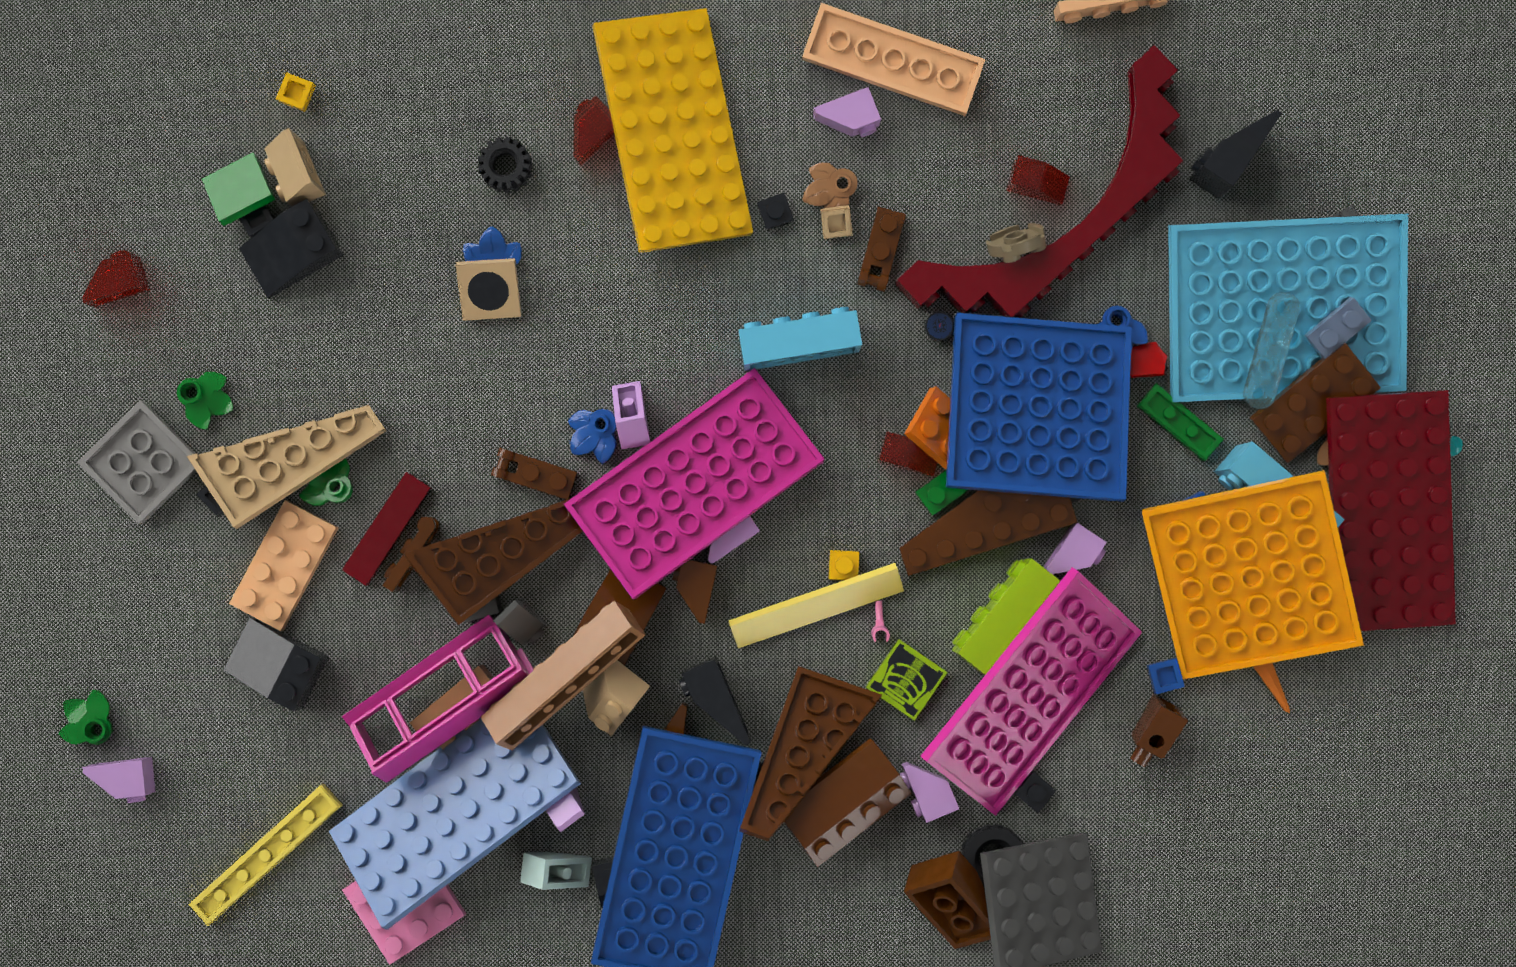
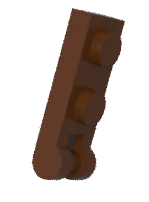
[857,207,906,292]
[491,448,578,500]
[382,517,440,592]

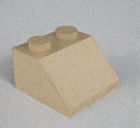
[264,128,326,207]
[583,660,650,736]

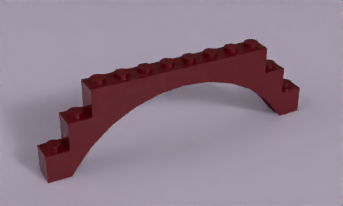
[895,45,1183,318]

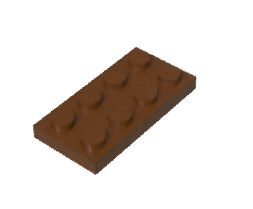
[1249,343,1381,463]

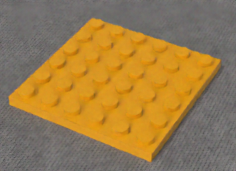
[1142,470,1364,679]

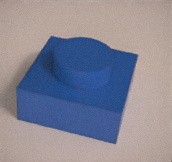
[1146,658,1185,694]

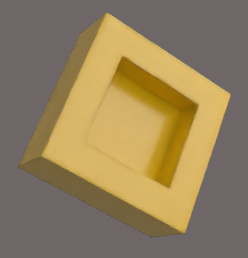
[276,72,316,112]
[828,550,859,580]

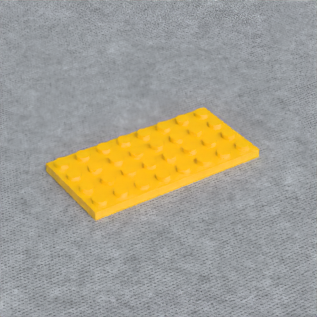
[593,8,753,253]

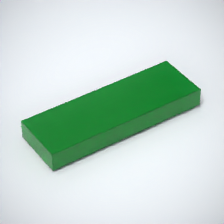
[1136,383,1224,462]

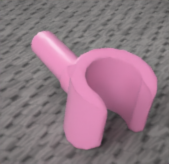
[871,601,890,642]

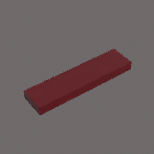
[342,472,432,586]

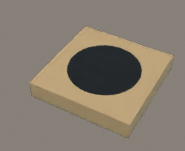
[455,258,522,321]

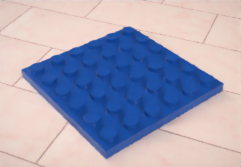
[946,313,1132,502]

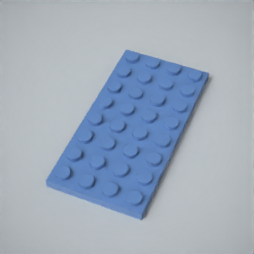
[329,718,581,930]

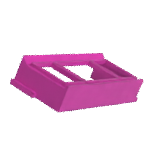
[342,615,534,783]

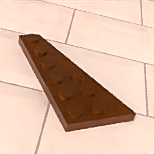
[899,490,1077,576]
[403,498,583,625]
[739,666,882,842]

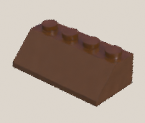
[784,738,911,868]

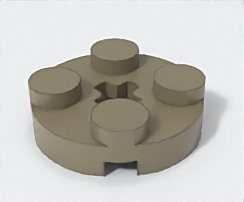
[986,223,1047,263]

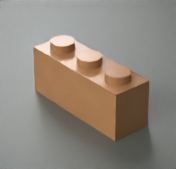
[410,664,494,749]

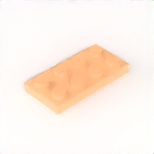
[229,500,339,631]

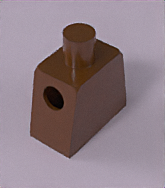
[1130,693,1188,767]

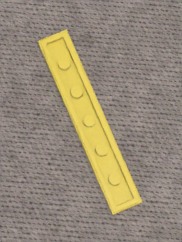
[728,563,904,649]
[188,783,343,926]

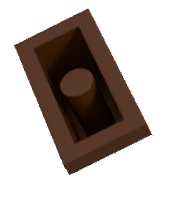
[672,560,718,624]

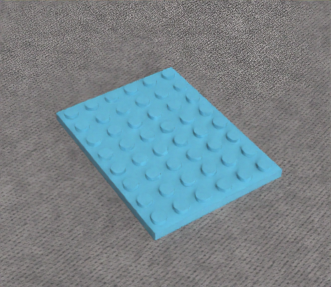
[1168,214,1408,402]

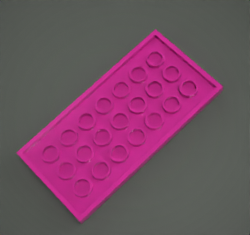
[564,368,825,600]
[920,567,1142,816]

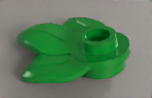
[177,372,234,430]
[299,459,353,506]
[58,689,113,745]

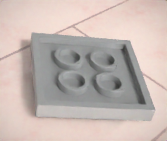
[77,400,196,525]

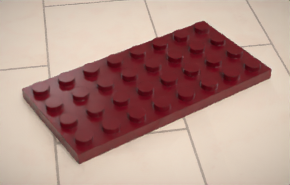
[1326,390,1456,631]

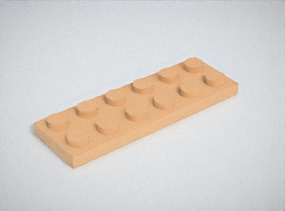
[802,3,985,116]

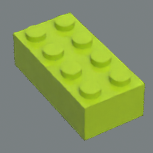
[951,558,1060,675]

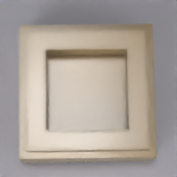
[820,205,853,239]

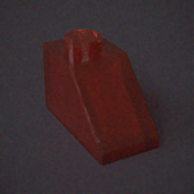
[573,95,615,167]
[1006,155,1070,205]
[82,250,150,308]
[877,431,937,477]

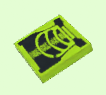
[866,639,948,721]

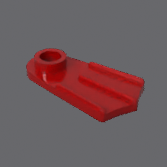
[1130,342,1167,378]

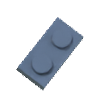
[1304,297,1372,359]

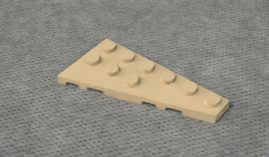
[187,405,386,530]

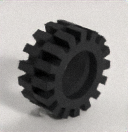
[477,136,533,193]

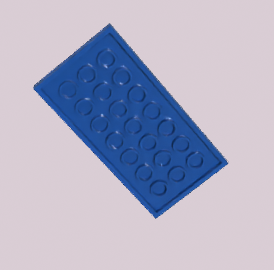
[591,726,762,967]

